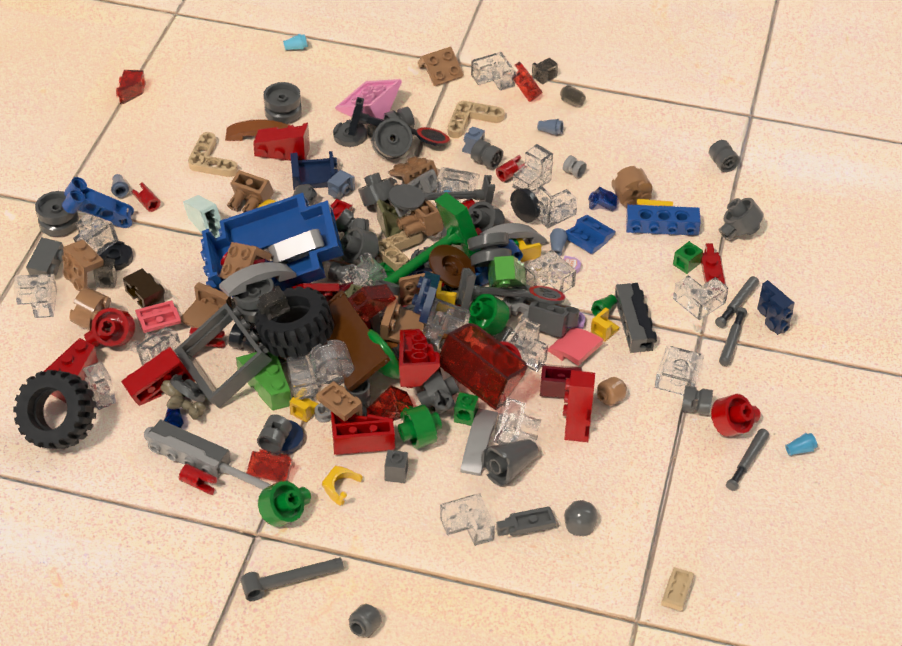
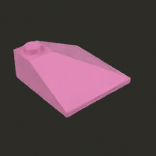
[335,79,402,120]

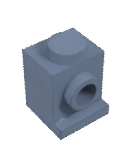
[462,127,485,154]
[327,169,355,200]

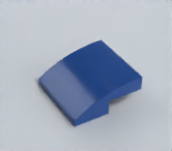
[566,215,616,254]

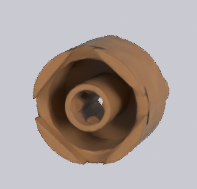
[611,166,653,208]
[69,288,111,331]

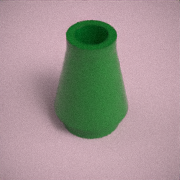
[591,294,617,316]

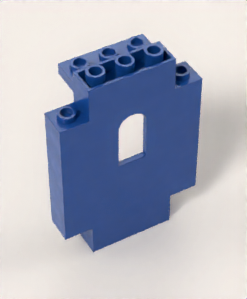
[200,193,344,300]

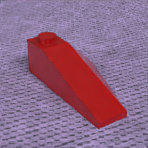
[399,329,440,388]

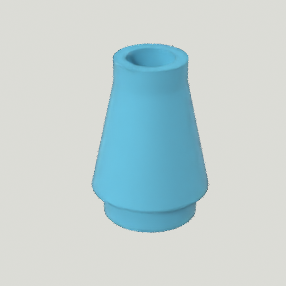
[283,33,308,50]

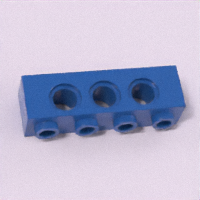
[626,205,701,236]

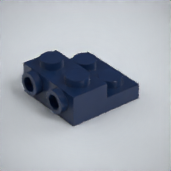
[411,271,441,324]
[757,280,795,335]

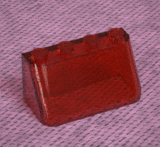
[440,323,528,410]

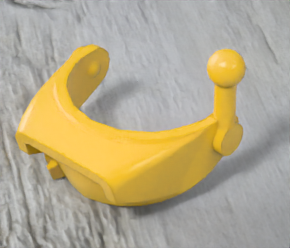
[322,466,363,505]

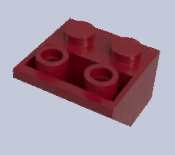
[540,364,582,398]

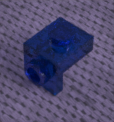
[588,186,617,212]

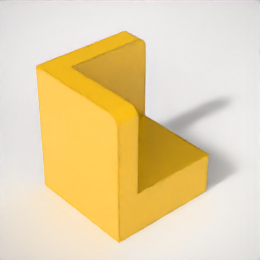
[516,238,541,262]
[435,281,457,312]
[591,308,619,342]
[289,387,318,423]

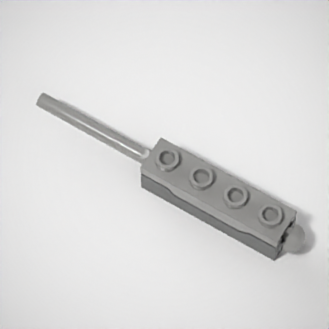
[144,419,271,490]

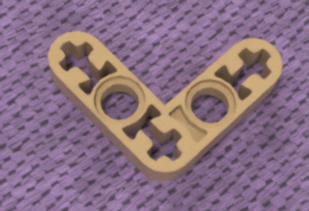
[447,101,504,139]
[188,132,238,177]
[378,231,423,271]

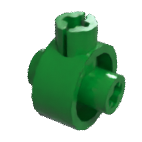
[467,294,510,345]
[397,404,442,449]
[258,481,311,527]

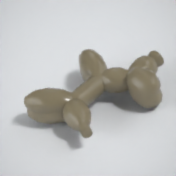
[161,380,206,420]

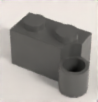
[26,237,64,282]
[526,300,579,337]

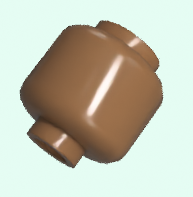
[597,376,627,406]

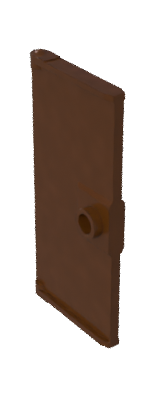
[320,291,390,392]

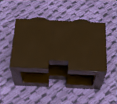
[123,268,165,308]

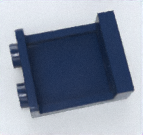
[290,151,338,190]

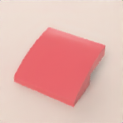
[135,300,181,333]
[548,327,603,366]

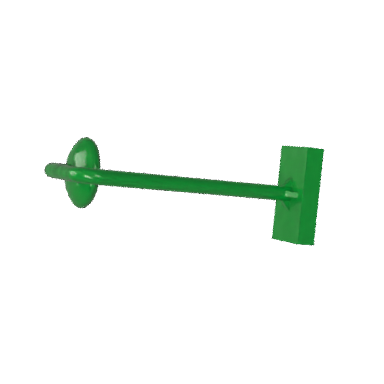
[366,192,478,379]

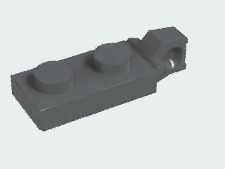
[496,506,556,536]

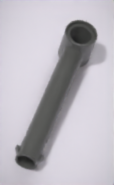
[240,557,344,601]

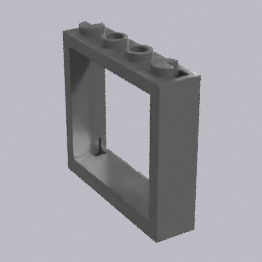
[174,303,272,408]

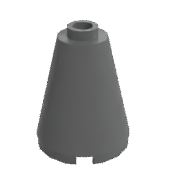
[481,439,538,486]

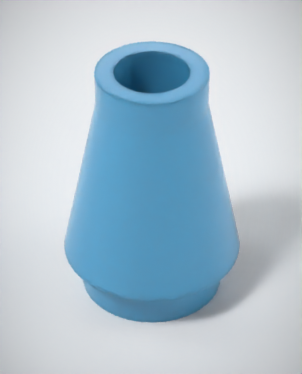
[785,433,818,456]

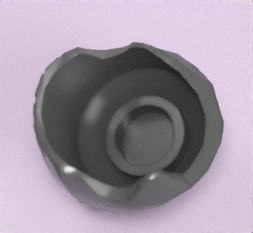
[564,500,598,536]

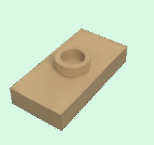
[661,567,694,611]

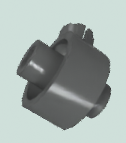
[358,172,398,211]
[718,198,764,241]
[468,201,505,232]
[340,218,379,267]
[416,371,460,415]

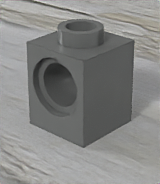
[384,450,408,484]

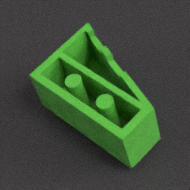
[487,256,526,288]
[236,352,291,411]

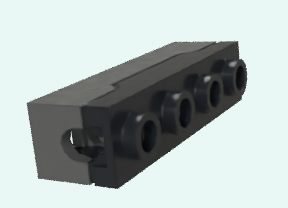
[614,282,657,353]

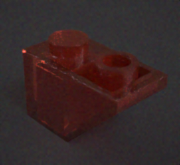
[116,70,146,104]
[347,284,397,322]
[366,385,414,421]

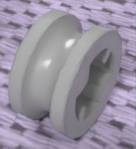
[315,403,331,423]

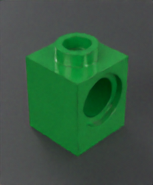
[673,241,703,274]
[454,392,479,426]

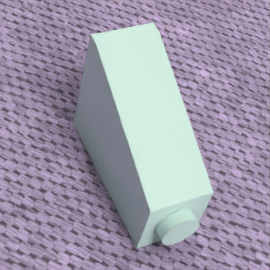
[183,195,221,238]

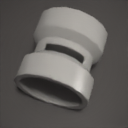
[562,155,587,178]

